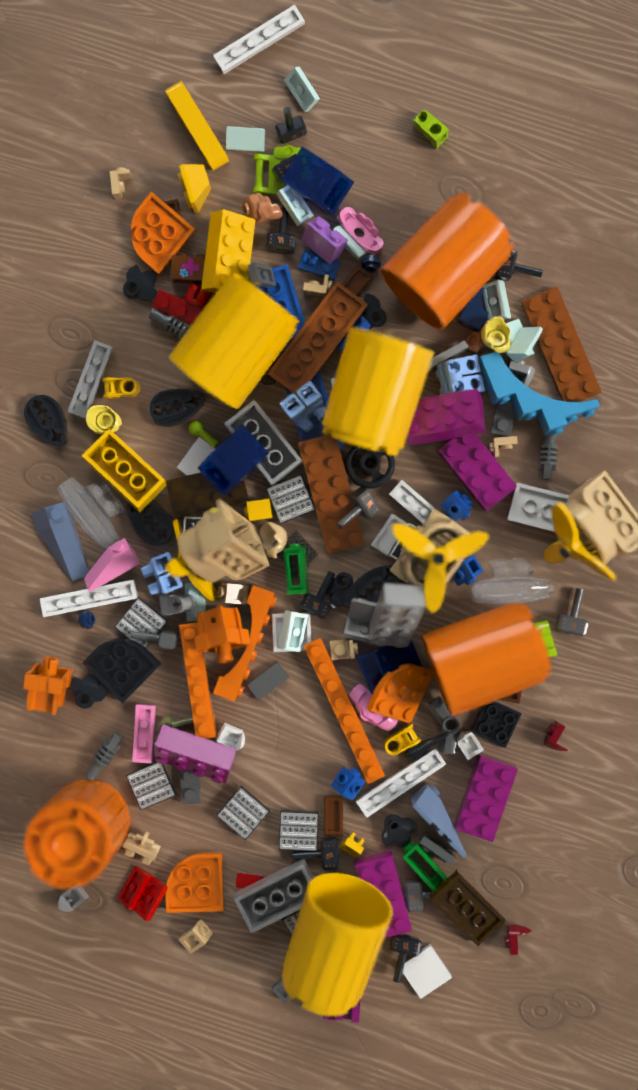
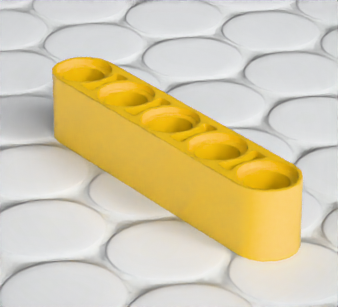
[164,80,229,171]

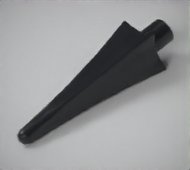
[404,731,450,760]

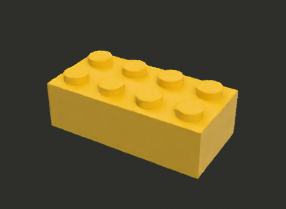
[201,209,256,293]
[82,429,167,513]

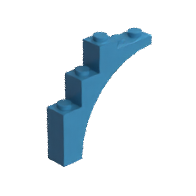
[478,352,600,436]

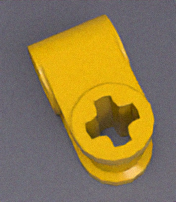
[102,377,141,399]
[383,723,421,755]

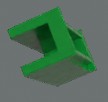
[283,543,309,595]
[402,841,448,891]

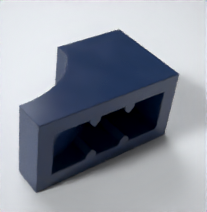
[457,287,489,332]

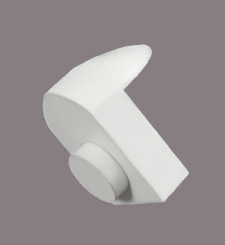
[216,722,245,750]
[457,731,484,761]

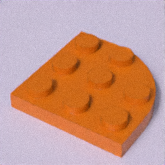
[131,192,196,275]
[366,663,435,723]
[166,852,224,913]

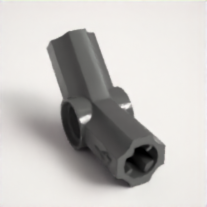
[426,696,460,754]

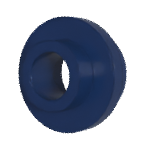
[362,255,381,272]
[79,610,95,629]

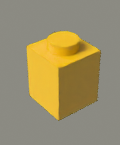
[244,499,273,521]

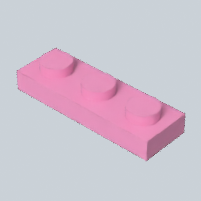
[132,704,156,763]

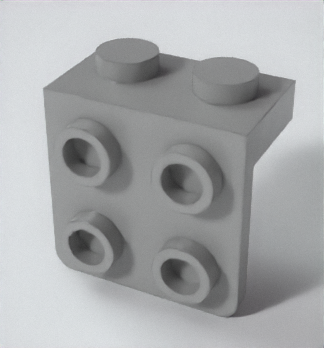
[343,598,377,643]

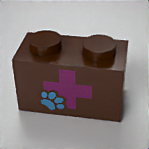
[170,253,205,285]

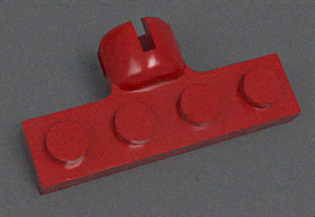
[152,284,211,325]

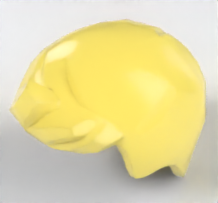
[480,317,511,353]
[86,405,122,434]

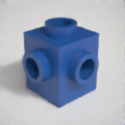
[440,490,474,522]
[452,555,484,586]
[331,766,366,800]

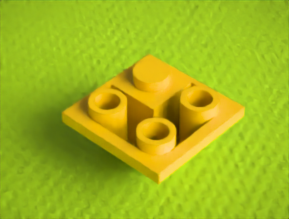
[178,164,211,214]

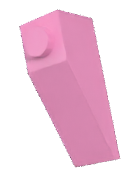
[84,538,140,592]

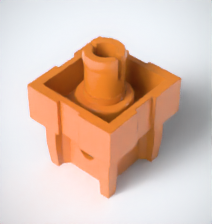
[194,605,250,663]
[23,656,73,715]

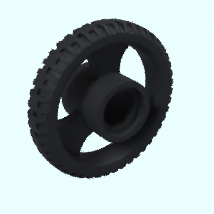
[345,445,395,489]

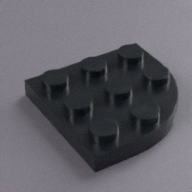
[82,638,162,704]

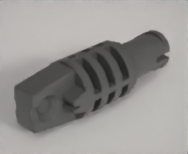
[149,308,191,340]
[539,434,558,481]
[85,731,122,781]

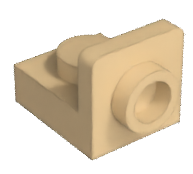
[110,167,132,200]
[303,274,332,298]
[489,436,518,458]
[217,583,249,605]
[330,639,358,660]
[178,919,213,954]

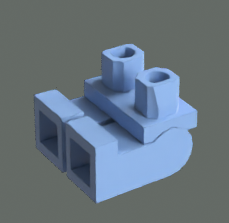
[435,355,485,395]
[280,381,326,433]
[141,552,183,595]

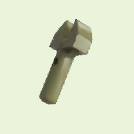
[159,715,194,729]

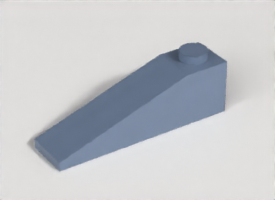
[32,502,90,581]
[410,782,467,858]

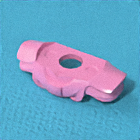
[336,207,384,255]
[349,684,398,731]

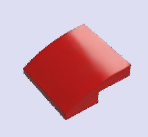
[117,866,168,921]

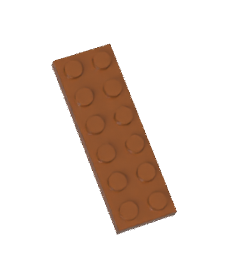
[268,281,368,398]
[521,286,602,402]
[298,434,365,554]

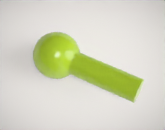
[188,421,219,448]

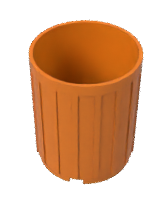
[380,193,514,330]
[421,602,552,717]
[24,779,130,889]

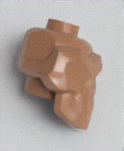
[242,193,282,224]

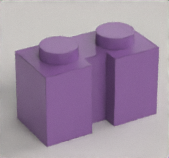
[301,216,348,264]

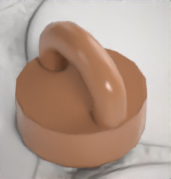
[466,332,484,353]

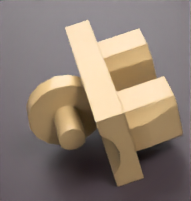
[123,831,161,865]

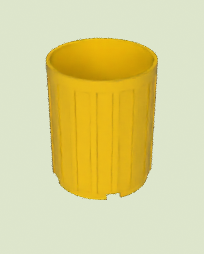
[169,272,299,409]
[322,327,434,456]
[282,873,392,1016]

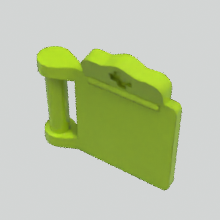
[253,145,307,195]

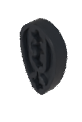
[150,389,205,427]
[24,395,68,447]
[126,503,175,546]
[353,564,398,603]

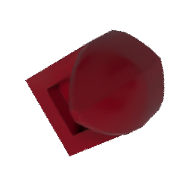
[544,720,568,751]
[504,925,531,955]

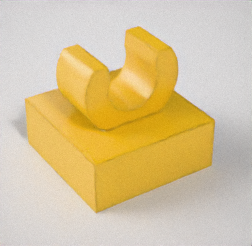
[339,833,364,858]

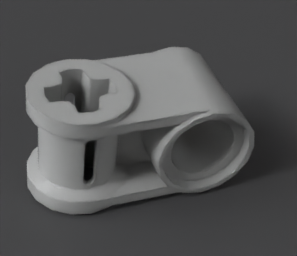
[159,594,196,615]

